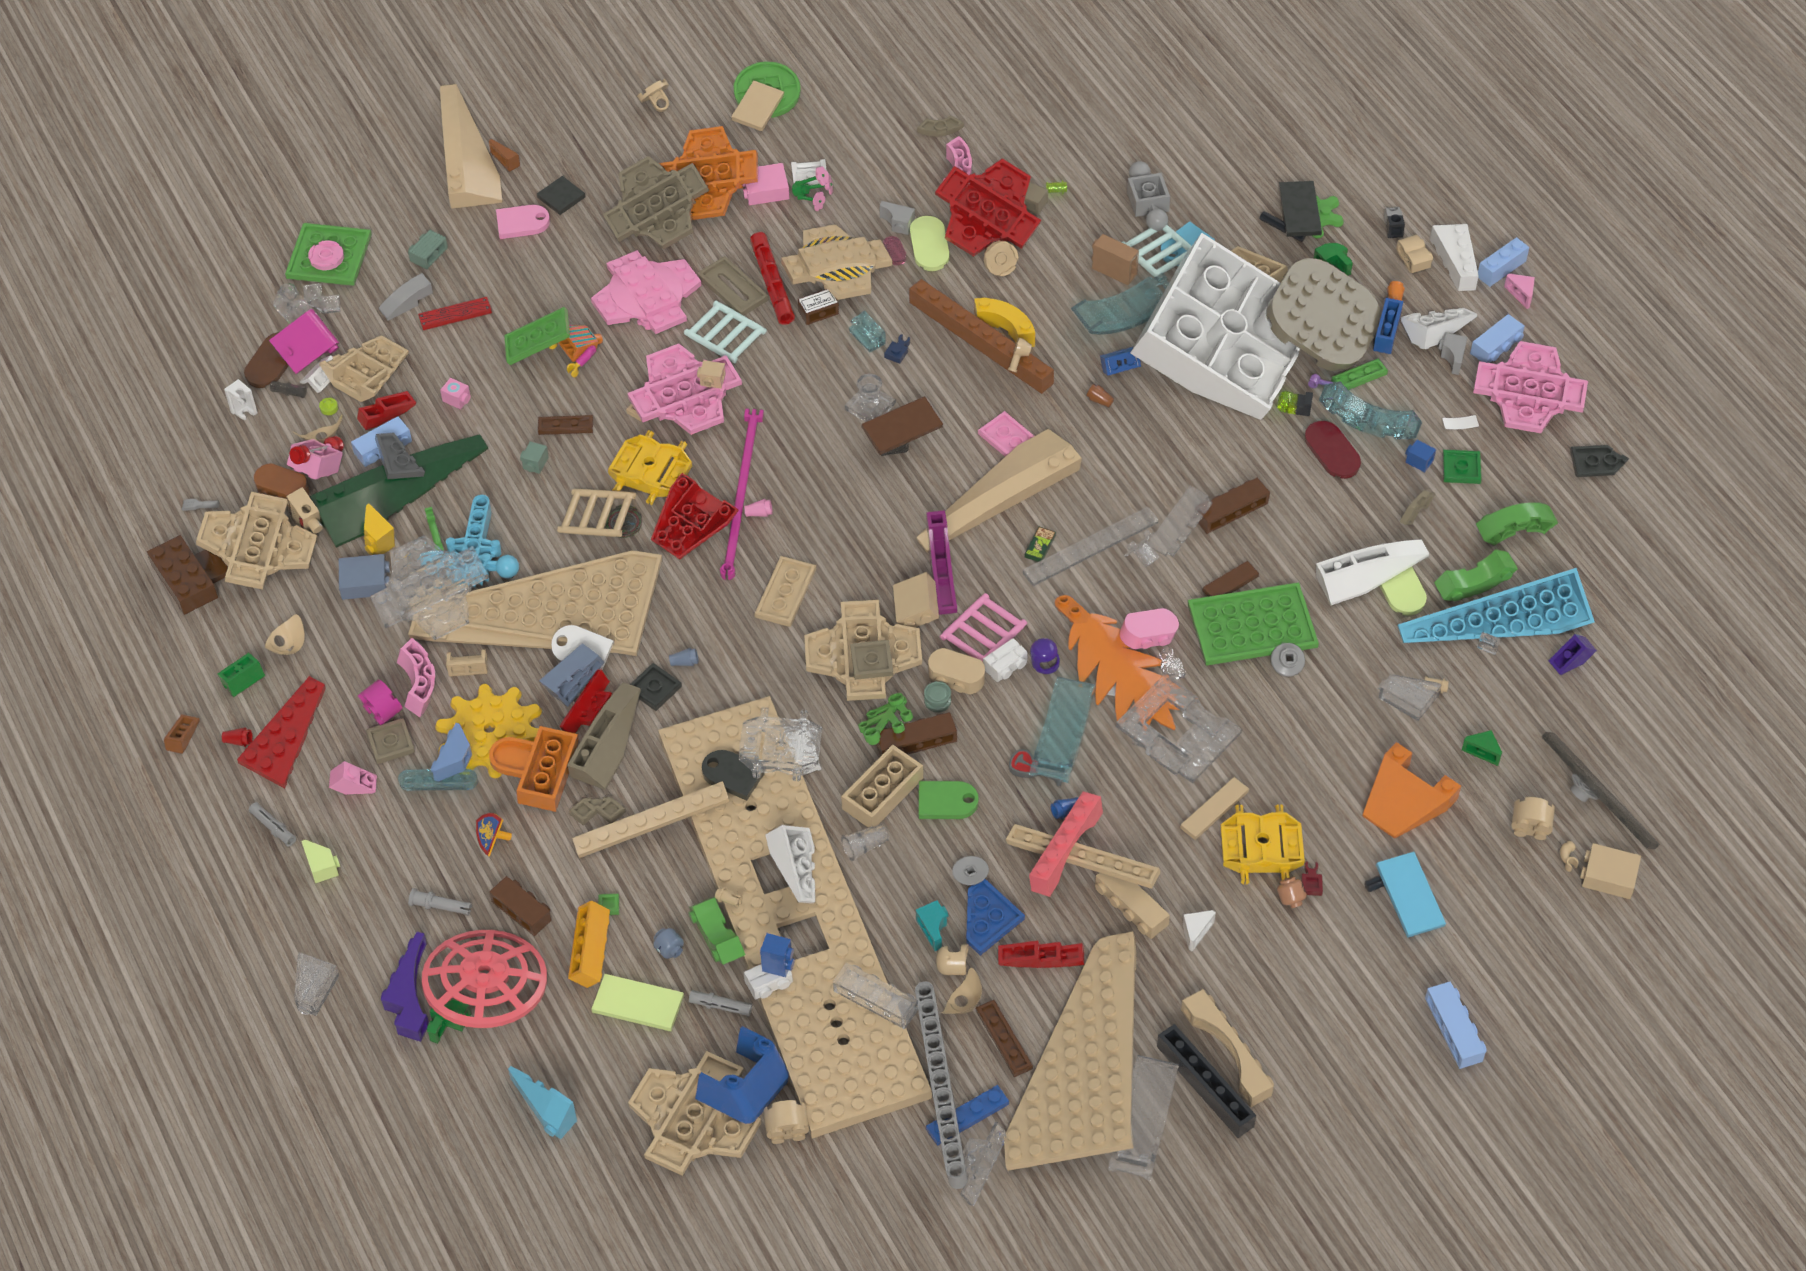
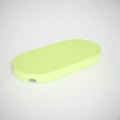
[910,216,949,271]
[1380,566,1427,616]

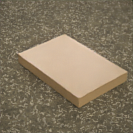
[732,81,784,131]

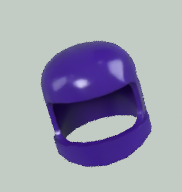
[1030,638,1060,674]

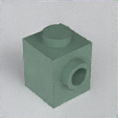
[520,441,549,474]

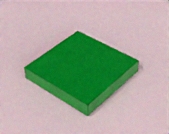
[1442,449,1482,484]

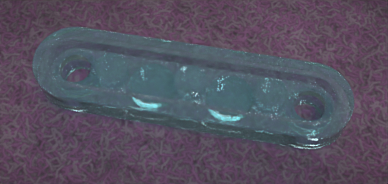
[398,769,478,791]

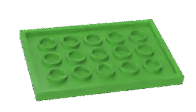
[1188,583,1319,666]

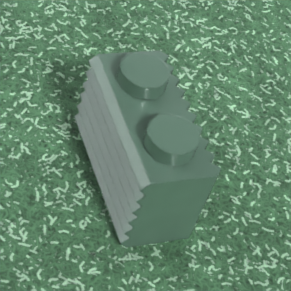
[408,229,448,269]

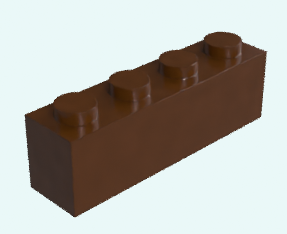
[1194,477,1270,534]
[876,712,957,757]

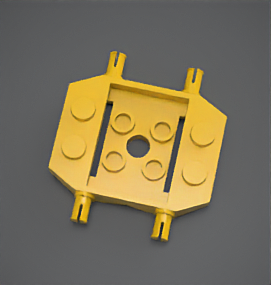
[608,430,692,505]
[1220,804,1305,885]

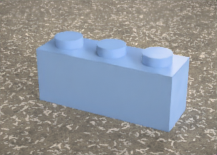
[1478,237,1529,287]
[1470,314,1525,363]
[351,417,412,467]

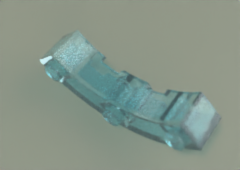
[1319,381,1422,439]

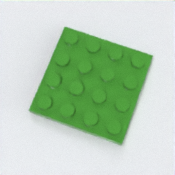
[285,223,372,286]

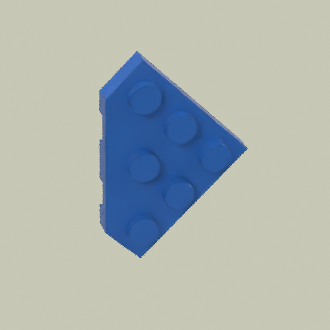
[966,879,1025,956]

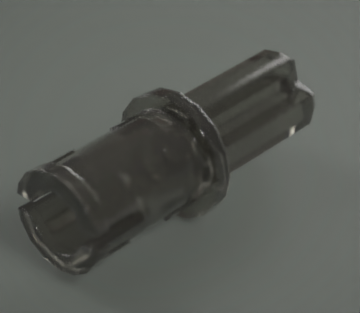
[270,381,307,398]

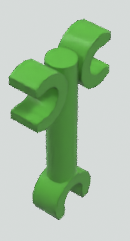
[425,507,445,556]

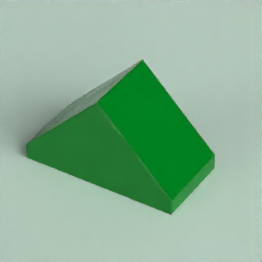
[1462,730,1502,766]

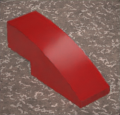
[357,391,416,430]

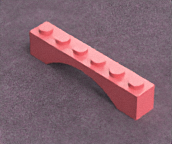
[1029,791,1103,897]

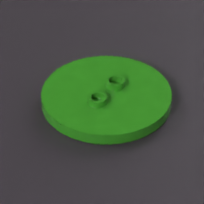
[734,62,801,118]

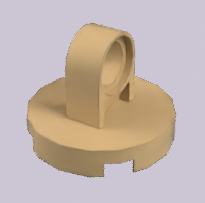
[637,79,669,112]
[984,241,1019,276]

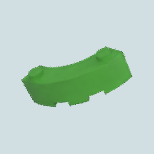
[1476,502,1558,546]
[1434,550,1518,601]
[688,897,746,965]

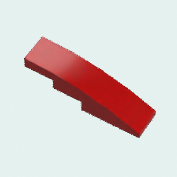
[998,940,1085,968]

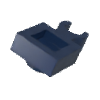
[884,334,910,364]

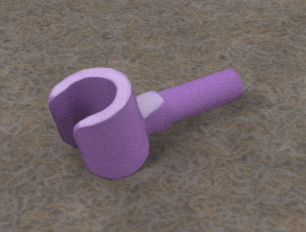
[1308,374,1335,388]

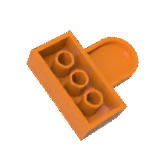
[489,726,578,812]

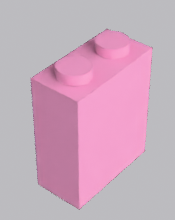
[743,163,789,206]

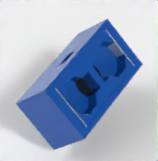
[1100,346,1141,375]

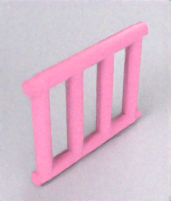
[940,593,1027,662]

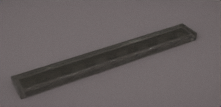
[1542,732,1660,849]

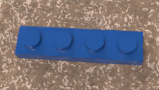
[926,1085,1009,1146]

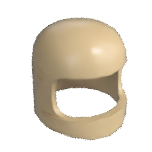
[936,945,969,975]

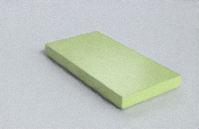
[592,974,684,1031]

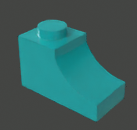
[916,900,949,951]

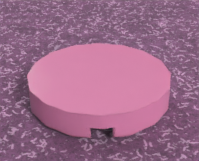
[308,240,344,270]

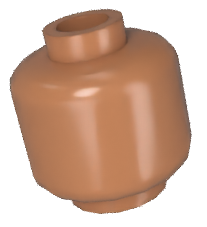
[1277,876,1307,908]

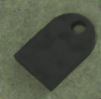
[702,750,766,801]

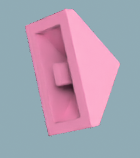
[1504,274,1535,309]

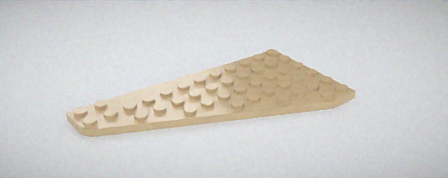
[408,550,662,656]
[1004,932,1136,1171]

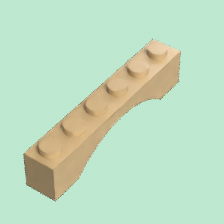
[1181,989,1274,1107]

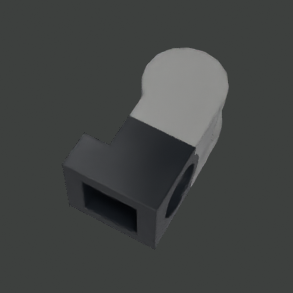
[1384,207,1405,238]

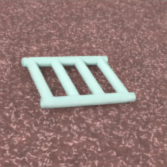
[1121,225,1191,279]
[684,300,767,363]

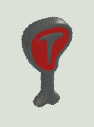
[1008,749,1067,787]

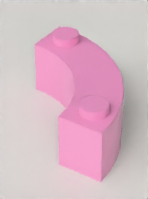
[943,136,972,180]
[397,638,435,717]

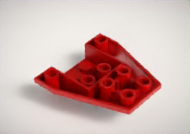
[651,473,739,560]

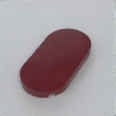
[1305,421,1361,479]

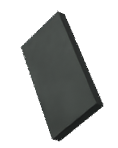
[1279,181,1322,237]

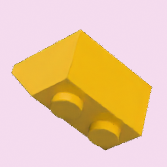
[364,504,395,555]

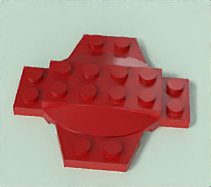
[935,158,1041,257]

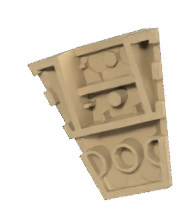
[319,335,409,402]

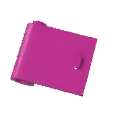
[269,309,339,374]

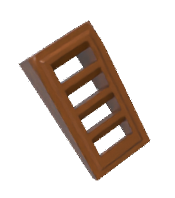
[489,139,520,172]
[164,714,200,754]

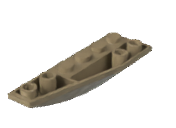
[567,682,641,790]

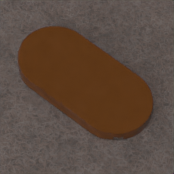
[244,332,293,388]

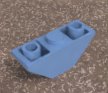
[431,723,472,781]

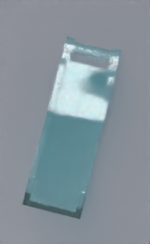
[1071,273,1169,335]
[1029,677,1096,783]

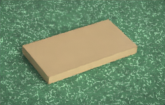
[755,556,816,627]

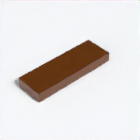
[538,415,593,435]
[1202,561,1259,597]

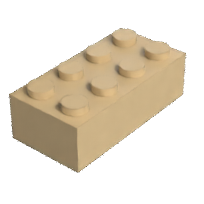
[841,745,923,831]

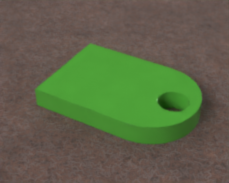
[919,781,979,819]

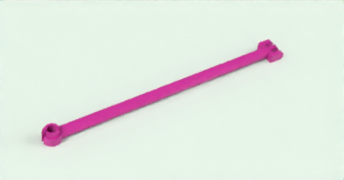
[720,408,764,580]

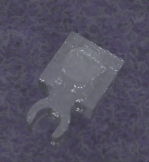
[1160,648,1186,679]

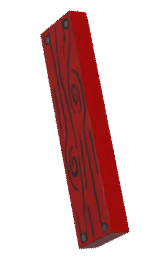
[418,297,492,330]

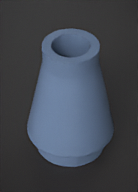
[669,647,699,666]

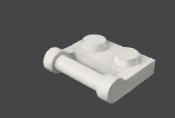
[791,159,826,185]

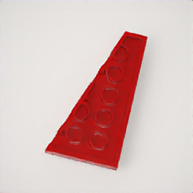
[237,676,326,789]

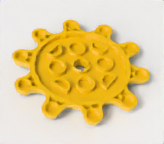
[435,684,542,778]

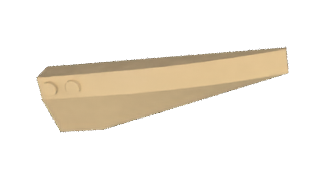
[440,84,503,209]
[916,429,1082,552]

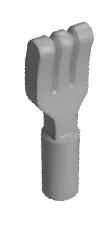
[182,499,219,511]

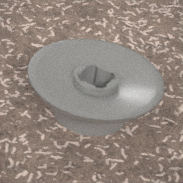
[1271,643,1305,677]
[1570,774,1600,802]
[952,856,989,886]

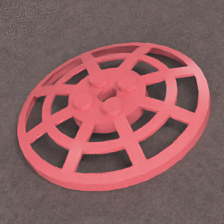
[422,930,547,1028]

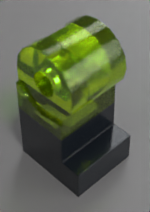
[1277,391,1313,416]

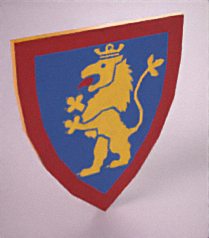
[476,813,512,857]

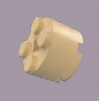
[1512,797,1555,840]
[763,1100,809,1144]

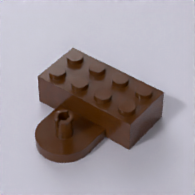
[146,535,228,615]

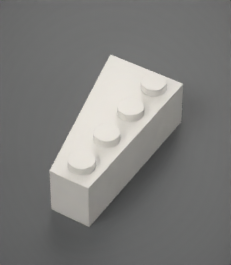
[1430,224,1478,291]

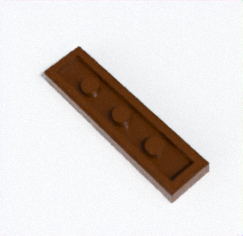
[976,999,1033,1077]

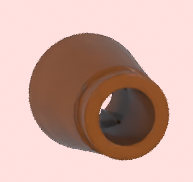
[1086,384,1114,408]

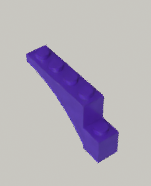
[381,932,429,1042]

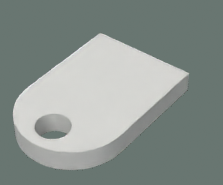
[551,625,614,670]

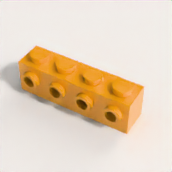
[568,900,610,988]

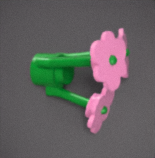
[792,166,833,211]

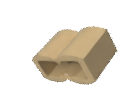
[1396,235,1433,273]

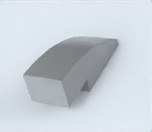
[379,273,433,321]

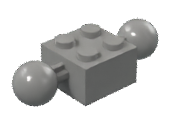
[1127,161,1170,231]

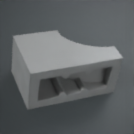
[880,201,915,235]
[1439,333,1467,375]

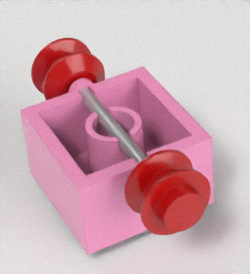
[287,436,344,479]

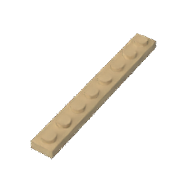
[572,781,730,858]
[1006,824,1160,889]

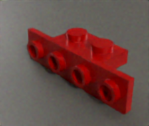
[560,669,613,734]

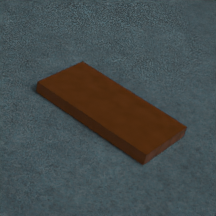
[861,396,943,455]

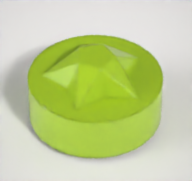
[319,398,338,416]

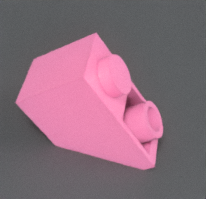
[329,761,377,795]

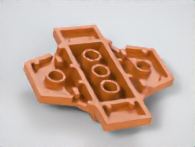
[658,126,758,220]

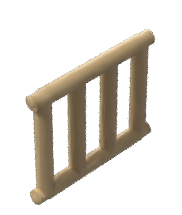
[557,489,636,537]

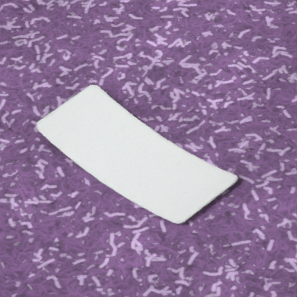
[1442,415,1479,429]

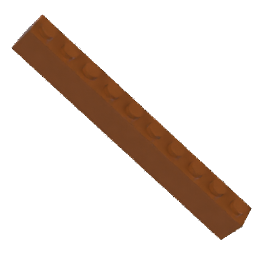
[909,279,1054,394]

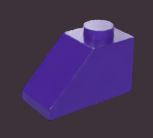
[1548,634,1597,675]

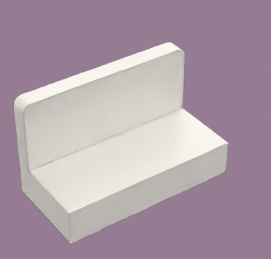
[300,355,332,393]

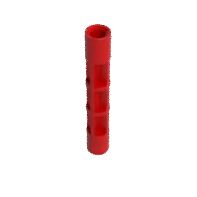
[750,232,795,325]

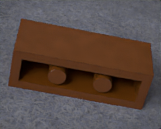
[489,876,552,937]

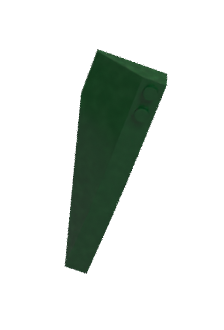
[310,434,488,548]

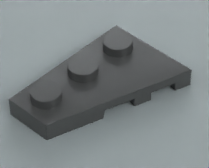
[375,433,425,479]

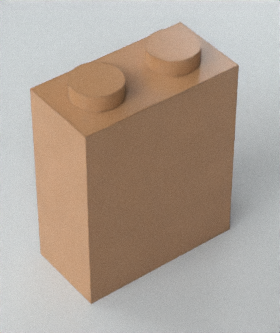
[1091,234,1139,285]

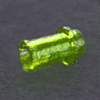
[1046,180,1067,194]

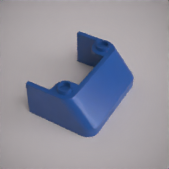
[695,1026,789,1124]

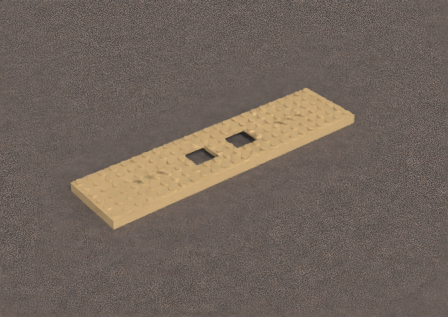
[658,696,932,1139]

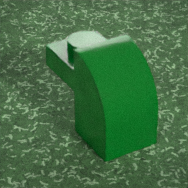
[1314,243,1353,276]
[427,1000,471,1044]

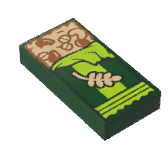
[1024,526,1056,563]

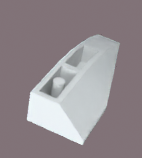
[1316,540,1429,605]

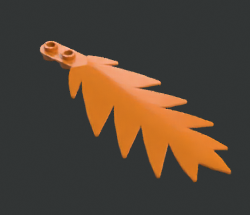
[1055,595,1183,732]

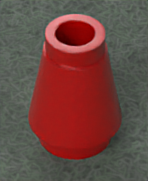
[222,727,253,747]

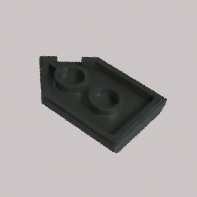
[1570,445,1629,477]

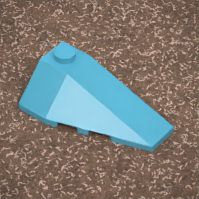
[508,1066,577,1139]

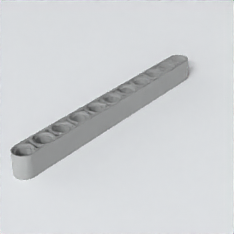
[915,981,968,1189]

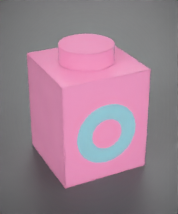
[440,378,471,410]

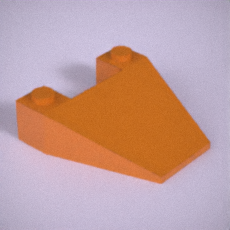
[1362,742,1461,839]

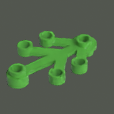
[858,693,913,745]

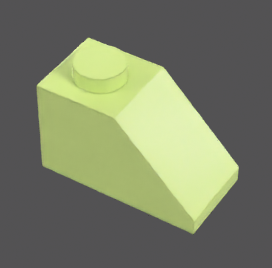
[302,840,340,883]

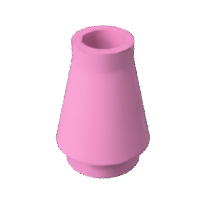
[744,499,773,517]

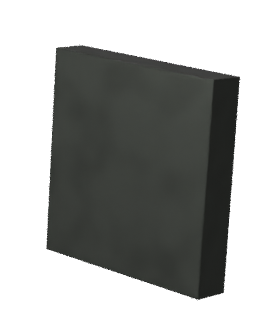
[537,176,586,215]
[630,663,682,711]

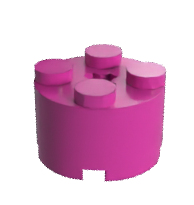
[357,679,403,725]

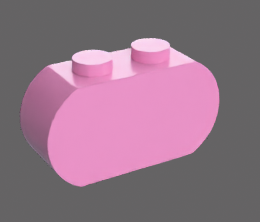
[1120,608,1179,649]

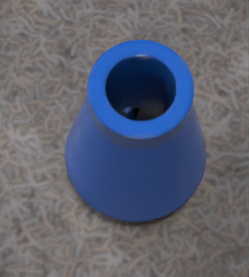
[1050,797,1078,819]

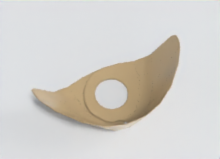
[293,415,342,443]
[265,614,305,655]
[941,968,982,1014]

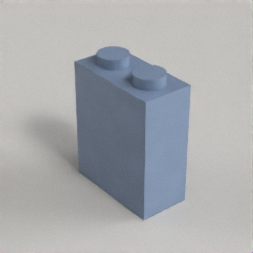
[339,554,391,600]

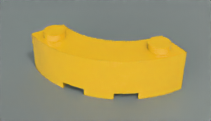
[974,298,1035,347]

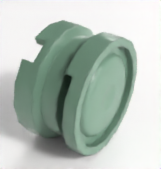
[924,681,951,712]

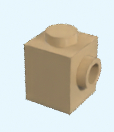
[697,360,726,389]

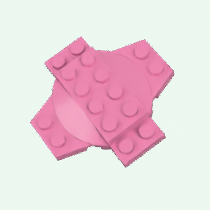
[591,250,701,334]
[1473,341,1588,433]
[628,344,742,435]

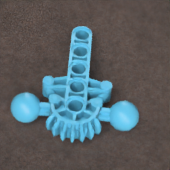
[421,495,519,588]

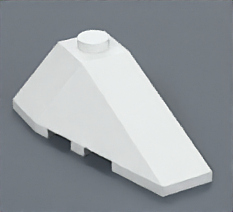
[1401,308,1477,349]
[765,825,815,903]

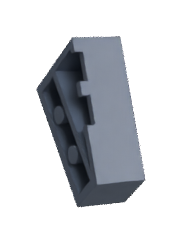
[539,643,605,707]

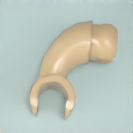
[1560,841,1579,872]

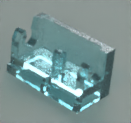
[849,311,886,353]

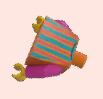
[549,325,603,377]

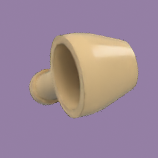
[1008,338,1032,372]

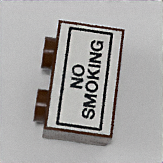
[798,289,839,325]

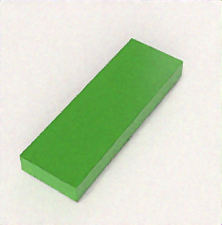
[1331,358,1388,393]

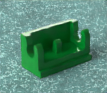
[217,653,265,697]

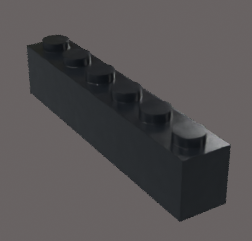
[1157,1024,1256,1138]

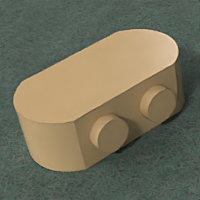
[928,648,985,694]

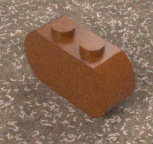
[254,463,309,506]

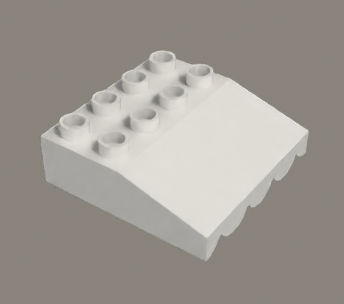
[1131,233,1300,420]

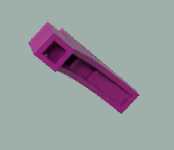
[926,510,957,615]

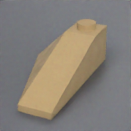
[1231,246,1288,283]

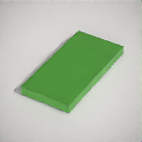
[504,307,570,365]

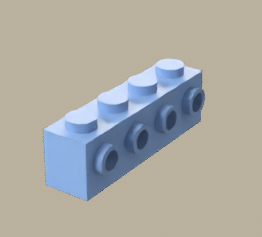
[1425,981,1486,1069]

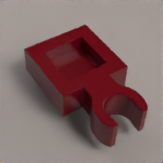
[1301,861,1323,896]

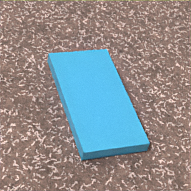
[1376,852,1446,938]

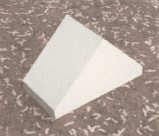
[1183,910,1216,951]

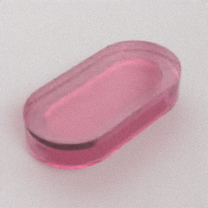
[883,236,906,265]

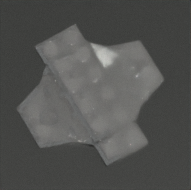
[370,535,489,640]

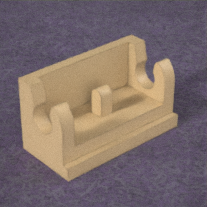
[446,649,488,677]

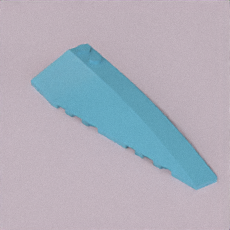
[1397,568,1595,643]

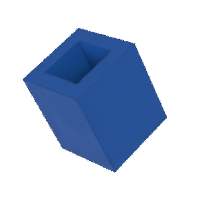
[1405,440,1436,473]

